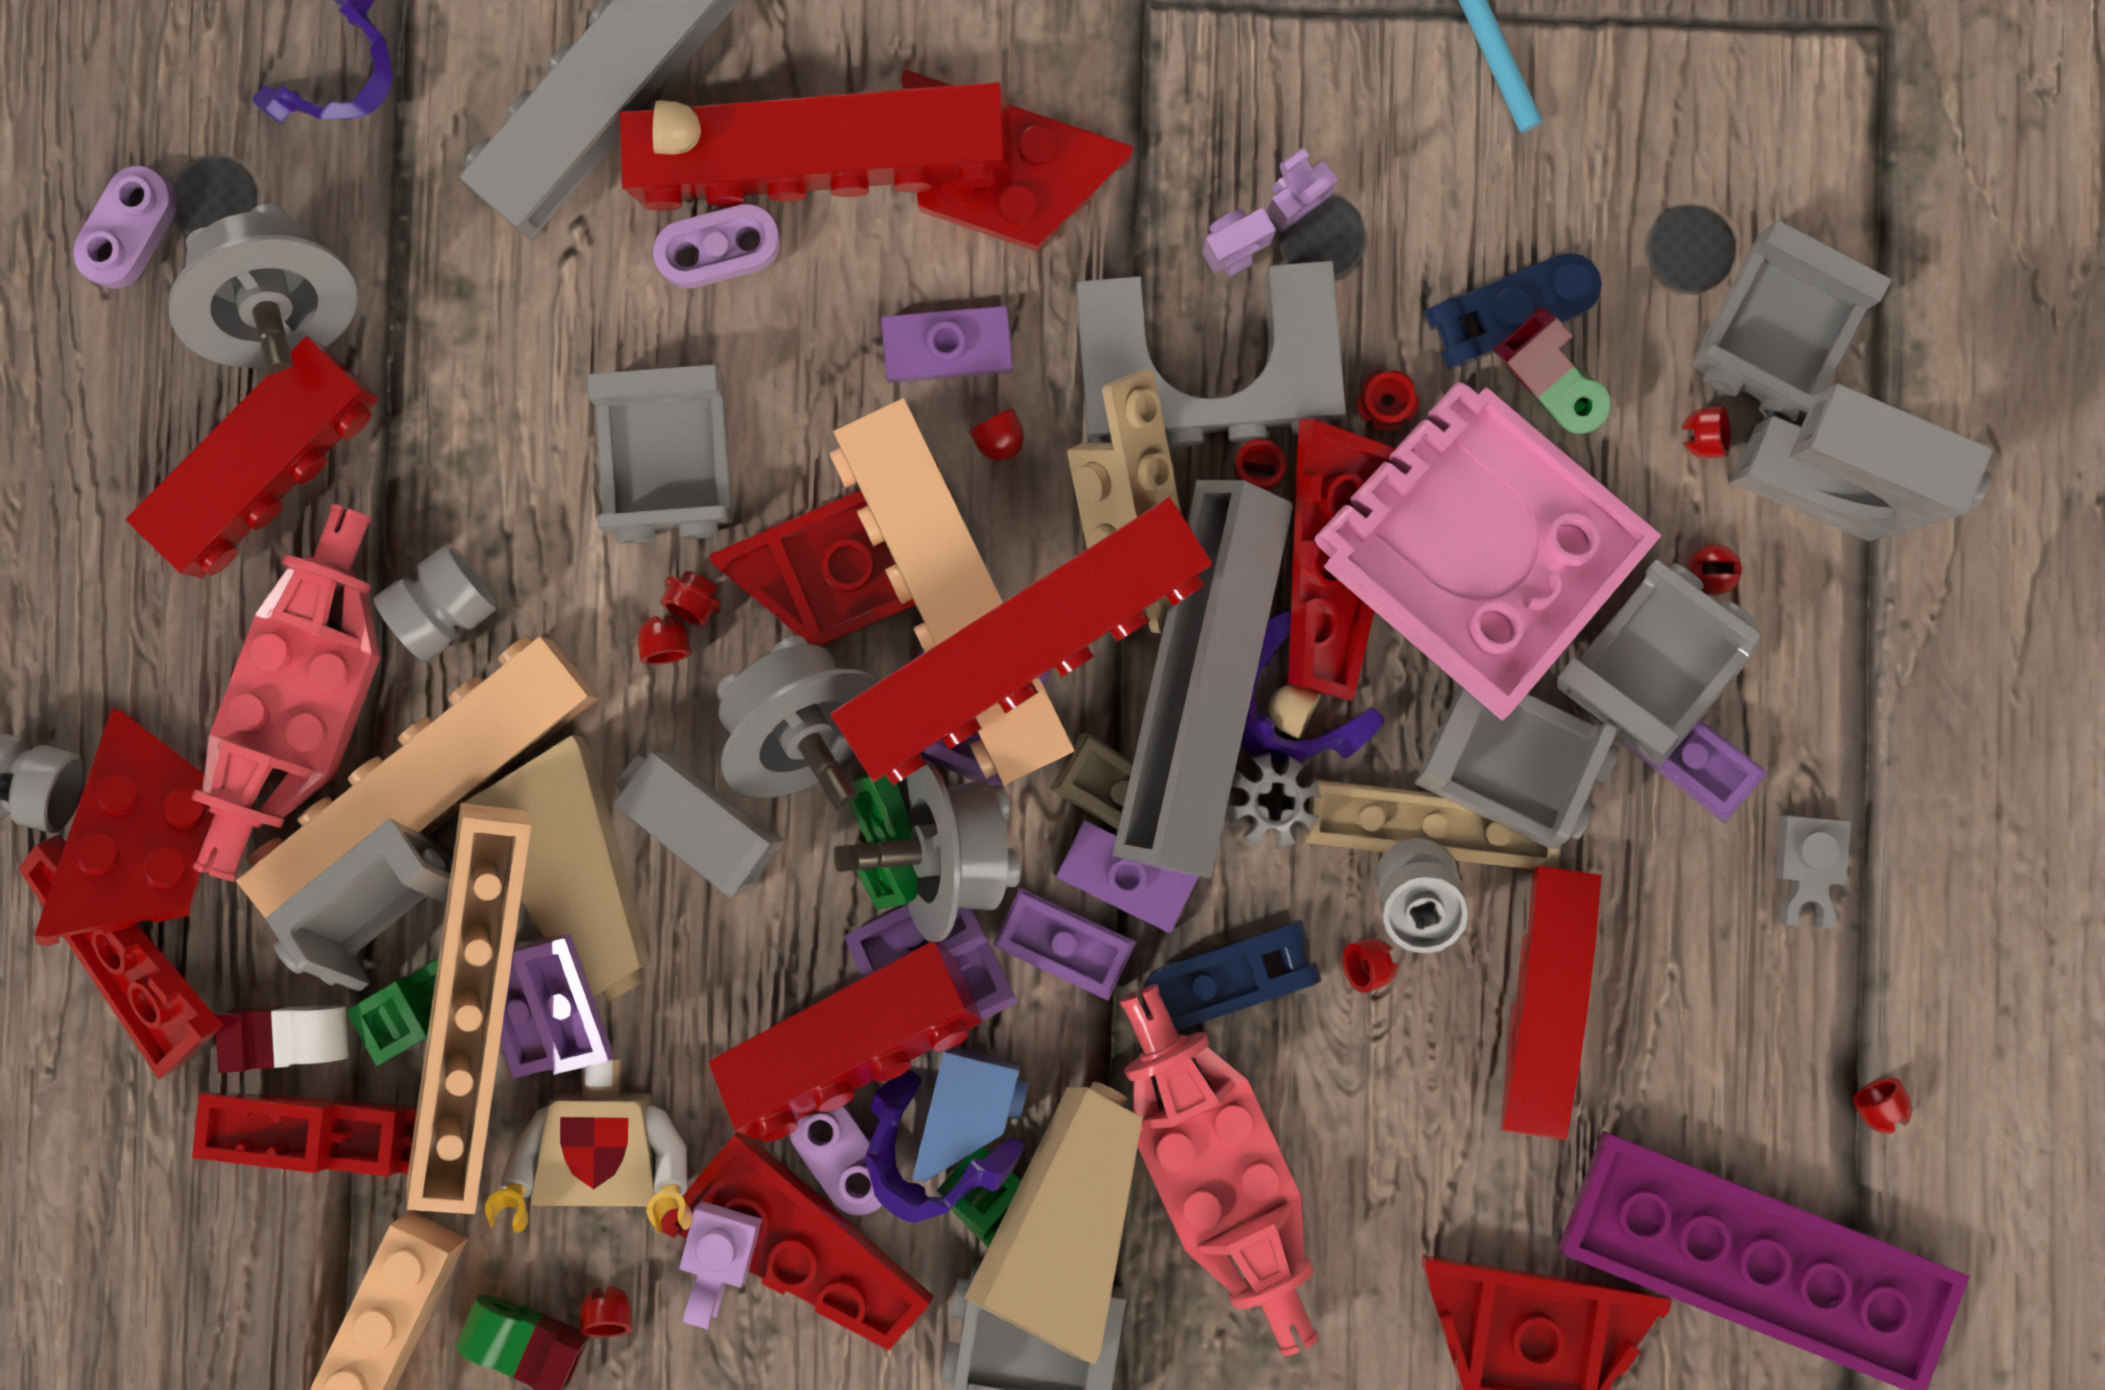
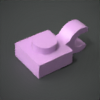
[1266,148,1339,233]
[1202,207,1276,277]
[679,1201,762,1330]

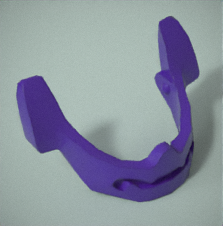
[253,0,393,123]
[1240,608,1385,764]
[865,1069,1024,1223]

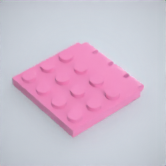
[1315,382,1662,721]

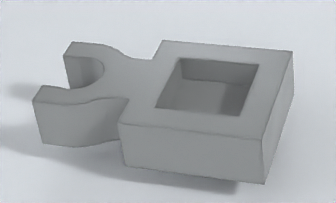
[1775,815,1851,929]

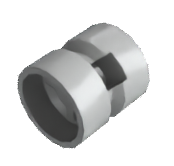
[373,543,499,663]
[0,732,86,833]
[1375,838,1469,954]

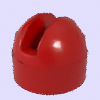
[1681,406,1731,459]
[969,408,1024,461]
[1234,439,1287,492]
[1686,544,1742,596]
[637,615,691,665]
[1342,939,1399,993]
[1853,1077,1913,1134]
[580,1286,632,1338]

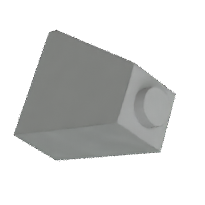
[614,752,785,898]

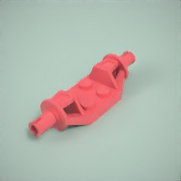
[191,504,380,882]
[1119,984,1319,1356]

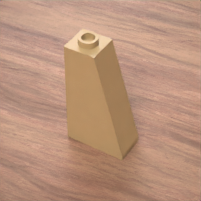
[464,735,651,1003]
[964,1082,1143,1365]

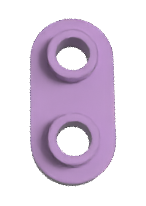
[73,166,178,289]
[653,204,781,289]
[790,1105,882,1215]

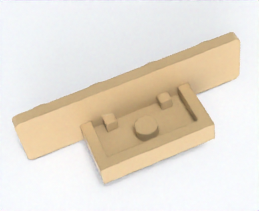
[1067,370,1181,633]

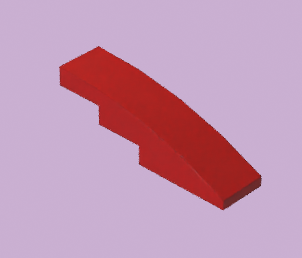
[1500,866,1602,1140]
[192,1092,417,1177]

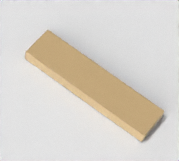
[1303,779,1561,869]

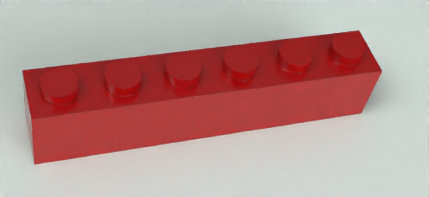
[619,82,1012,211]
[829,497,1213,786]

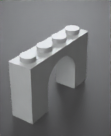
[1076,261,1346,447]
[1730,383,1994,542]

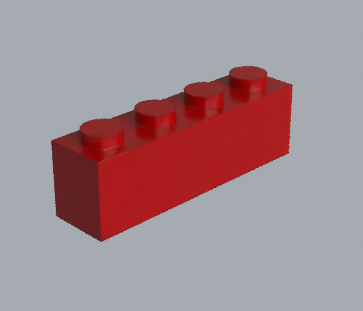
[125,335,379,579]
[708,941,984,1142]

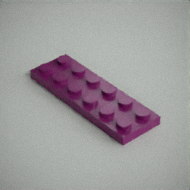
[1557,1130,1970,1390]

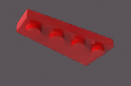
[1288,419,1396,701]
[18,834,224,1079]
[661,1132,934,1351]

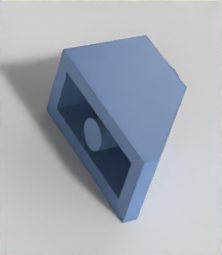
[912,1047,1029,1182]

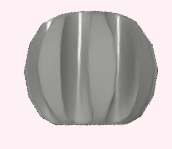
[1226,753,1321,849]

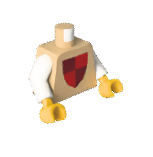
[485,1056,693,1234]

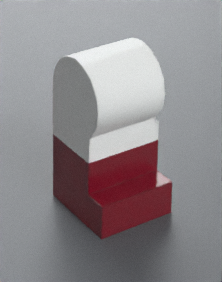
[215,1005,349,1073]

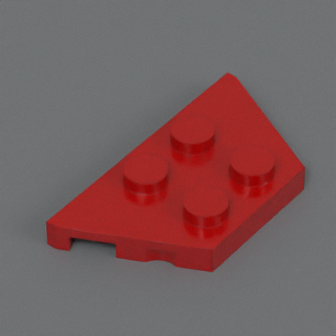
[901,69,1134,252]
[709,458,939,647]
[34,708,215,946]
[1421,1254,1672,1390]

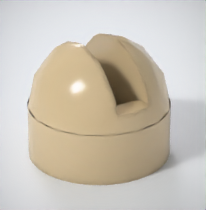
[653,100,701,155]
[1268,685,1320,739]

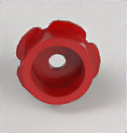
[1356,370,1419,432]
[660,571,722,627]

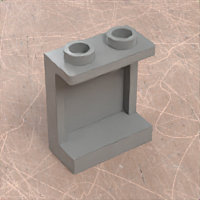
[1690,220,1892,425]
[587,365,734,544]
[1557,559,1762,768]
[1414,685,1620,850]
[265,818,453,991]
[941,1261,1126,1390]

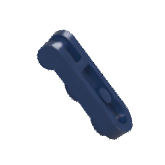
[1423,253,1602,371]
[1141,919,1322,1030]

